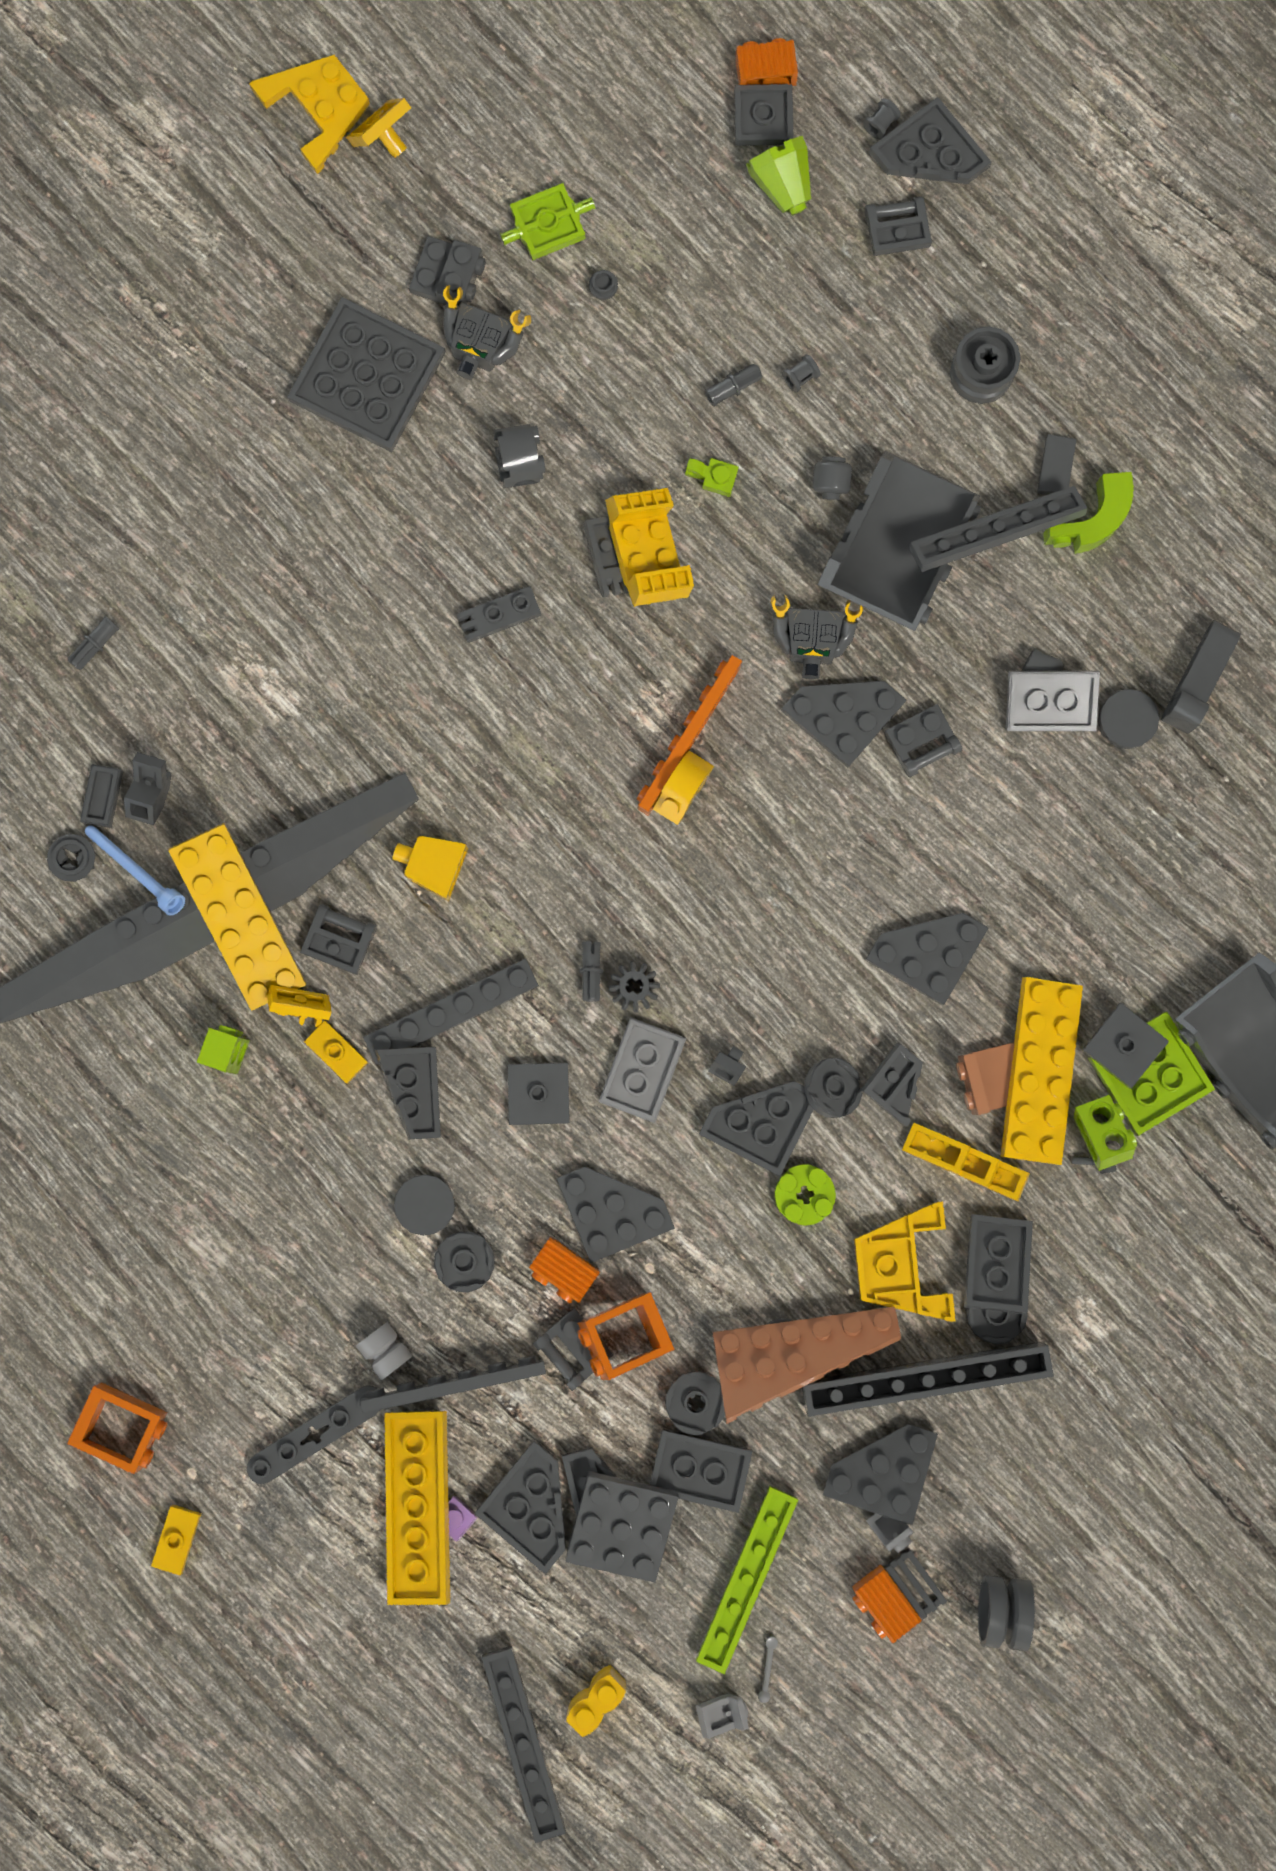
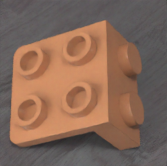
[956,1043,1015,1115]

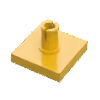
[346,98,411,158]

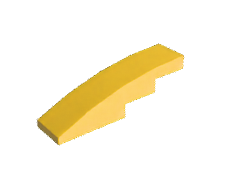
[902,1123,1030,1202]

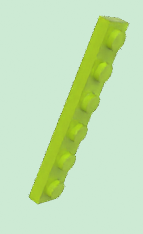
[696,1485,798,1675]

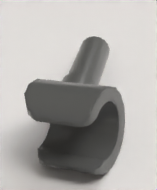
[1072,1156,1117,1174]

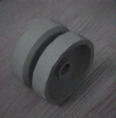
[949,326,1021,404]
[978,1575,1035,1651]

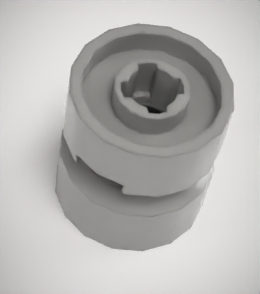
[355,1321,413,1381]

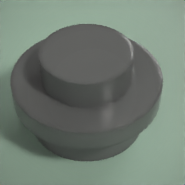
[589,270,618,300]

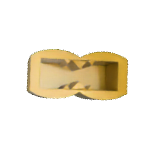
[566,1665,626,1737]

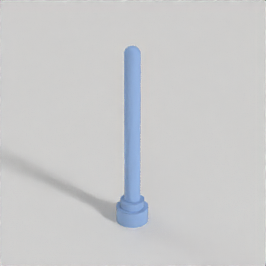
[85,825,185,916]

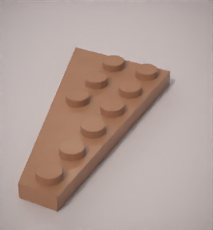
[713,1307,901,1424]

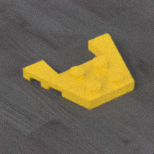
[249,55,370,174]
[854,1201,956,1322]

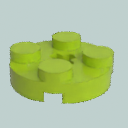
[774,1164,836,1226]

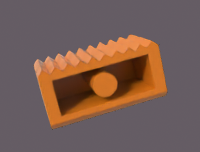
[735,38,798,86]
[529,1236,600,1304]
[852,1564,922,1643]

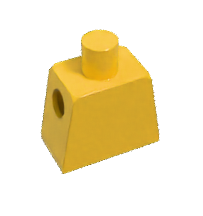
[392,836,468,901]

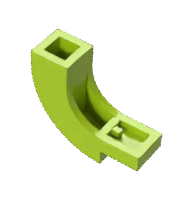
[1043,472,1134,554]

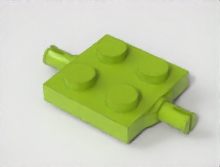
[500,183,595,261]

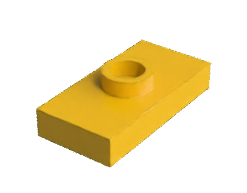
[304,1020,369,1084]
[151,1504,202,1576]

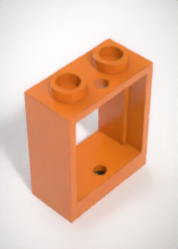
[577,1292,675,1380]
[67,1382,168,1474]

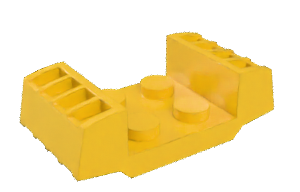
[605,488,694,607]

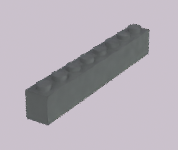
[802,1342,1054,1417]

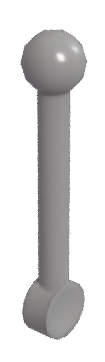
[758,1636,778,1703]

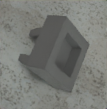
[708,1046,746,1086]

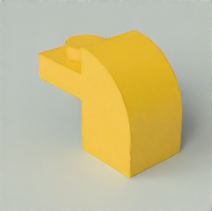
[653,751,714,825]

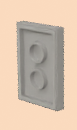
[1006,671,1100,731]
[599,1017,686,1123]

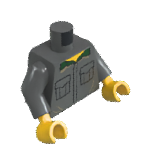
[443,285,532,380]
[770,595,863,679]

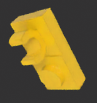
[267,985,332,1028]

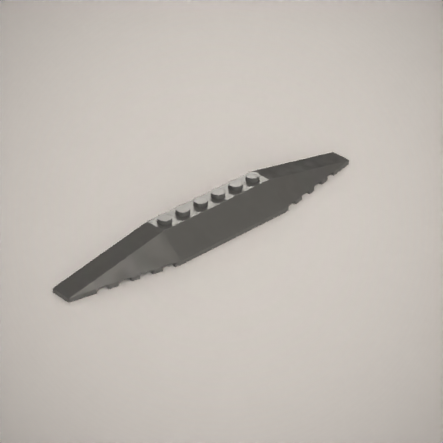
[0,773,419,1024]

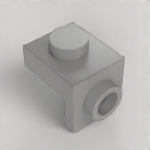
[866,1513,914,1553]
[696,1693,749,1739]

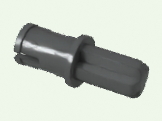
[705,364,762,407]
[68,616,119,670]
[579,941,603,1002]

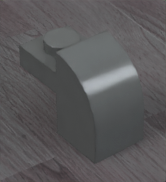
[124,752,171,825]

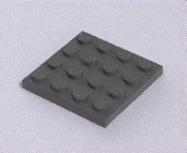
[287,297,446,453]

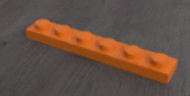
[636,655,742,816]

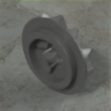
[47,834,97,882]

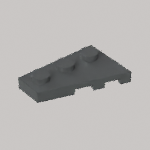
[374,1047,441,1140]

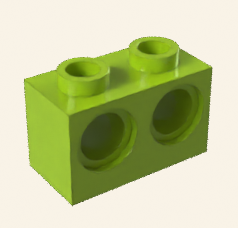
[196,1025,250,1074]
[1073,1095,1137,1171]

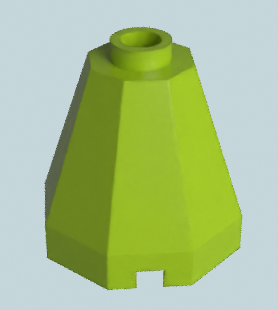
[746,136,811,216]

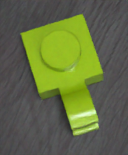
[685,458,739,497]

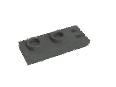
[583,516,629,598]
[457,586,541,643]

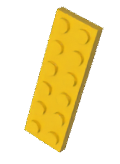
[168,822,306,1011]
[1000,977,1083,1165]
[385,1411,450,1605]

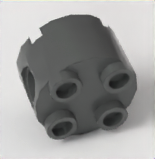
[493,424,545,489]

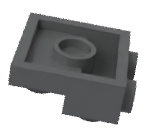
[409,236,486,308]

